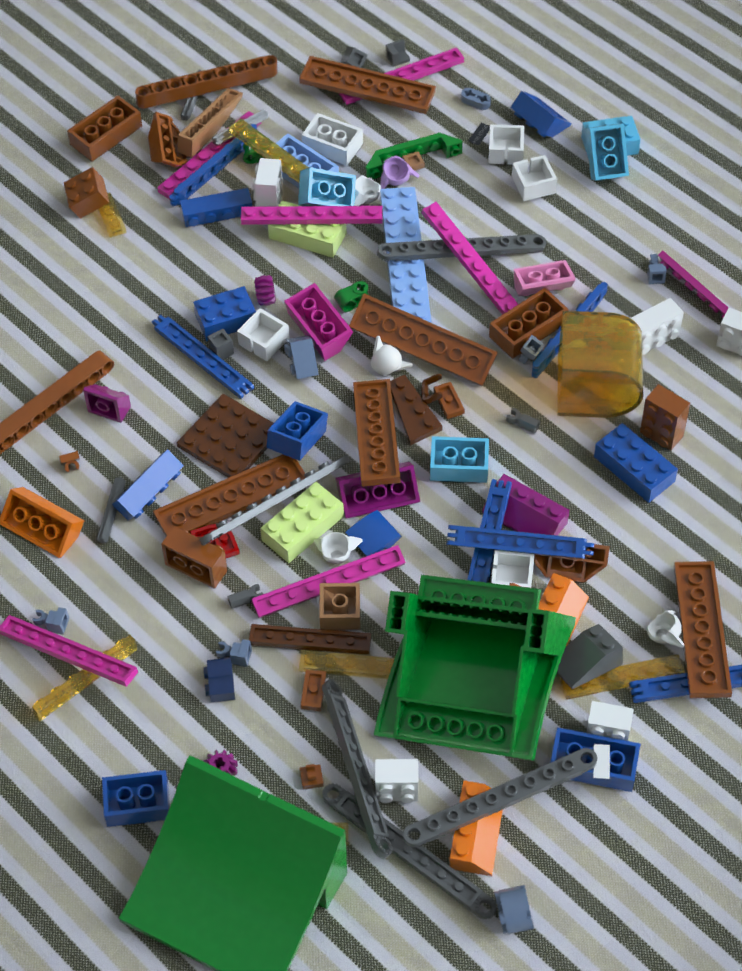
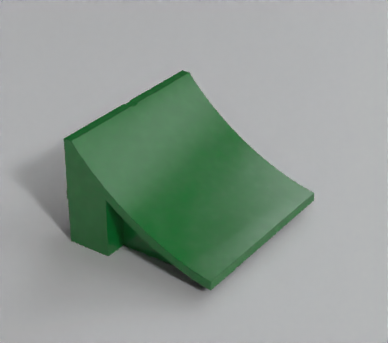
[374,574,576,760]
[119,755,347,971]

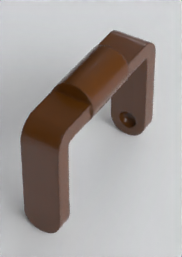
[421,373,443,404]

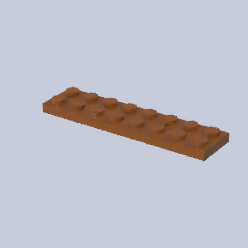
[299,56,436,114]
[349,294,498,386]
[353,379,401,486]
[153,454,305,536]
[674,561,732,698]

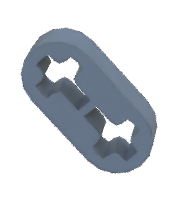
[461,88,491,110]

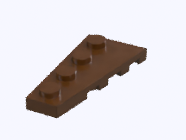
[390,374,443,446]

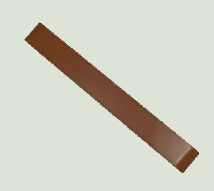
[135,55,278,108]
[0,350,114,454]

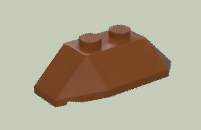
[148,112,188,167]
[534,544,610,582]

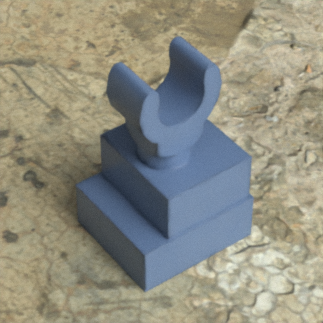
[647,254,666,284]
[518,335,545,364]
[32,607,70,635]
[216,639,252,667]

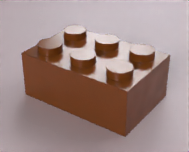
[640,384,690,451]
[161,526,227,589]

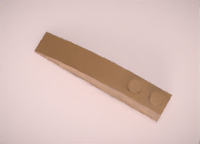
[177,88,243,157]

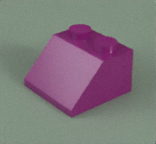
[83,384,131,423]

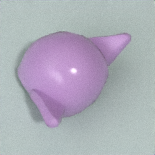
[380,156,420,189]

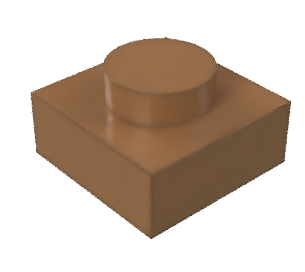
[403,152,425,171]

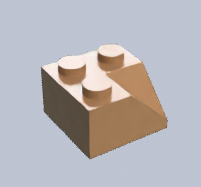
[319,583,360,630]

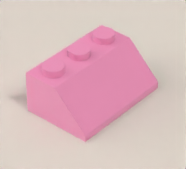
[514,260,575,296]

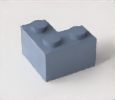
[284,335,319,379]

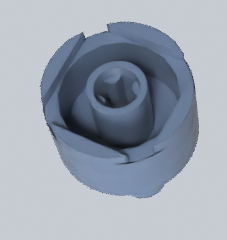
[495,885,534,934]

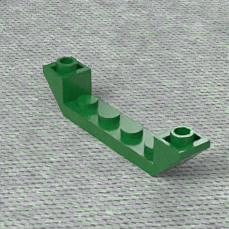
[366,133,463,179]

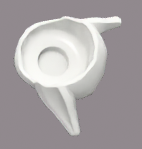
[354,175,381,206]
[371,336,413,376]
[314,532,363,564]
[647,610,684,648]

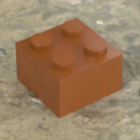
[64,167,109,218]

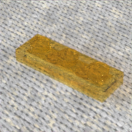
[98,193,127,238]

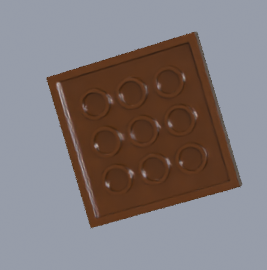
[177,394,274,478]

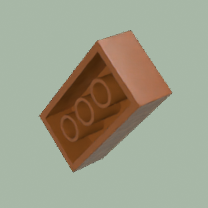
[67,95,142,162]
[489,288,569,359]

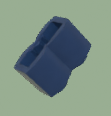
[203,657,235,702]

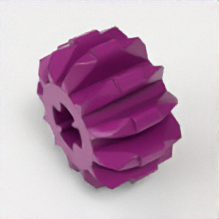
[254,275,276,306]
[203,749,238,775]

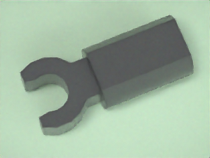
[506,408,540,433]
[227,584,263,609]

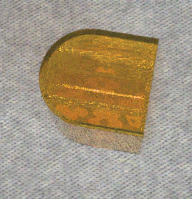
[557,311,644,418]

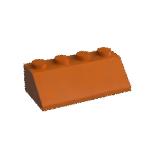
[0,487,84,558]
[539,573,589,646]
[449,780,502,876]

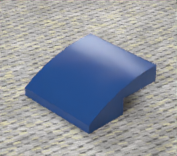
[345,510,402,556]

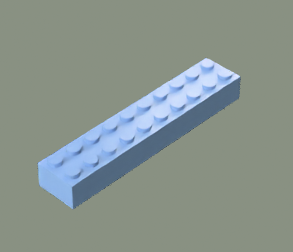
[380,187,432,323]

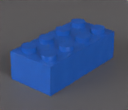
[594,423,678,503]
[550,727,641,792]

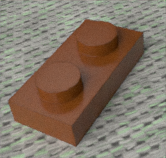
[434,382,465,419]
[301,670,327,711]

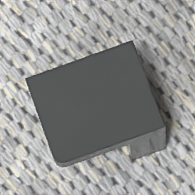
[386,39,410,67]
[341,46,368,68]
[207,329,234,360]

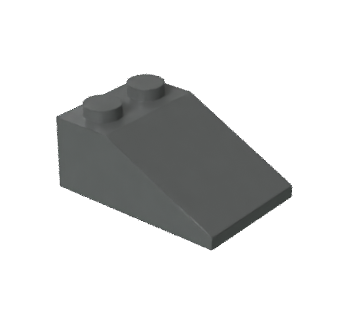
[557,624,623,689]

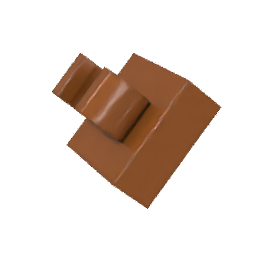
[59,451,80,473]
[300,764,324,790]

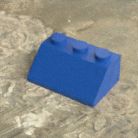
[510,91,572,138]

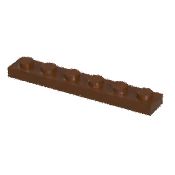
[249,624,371,655]

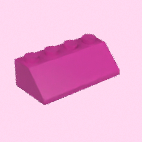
[284,283,353,361]

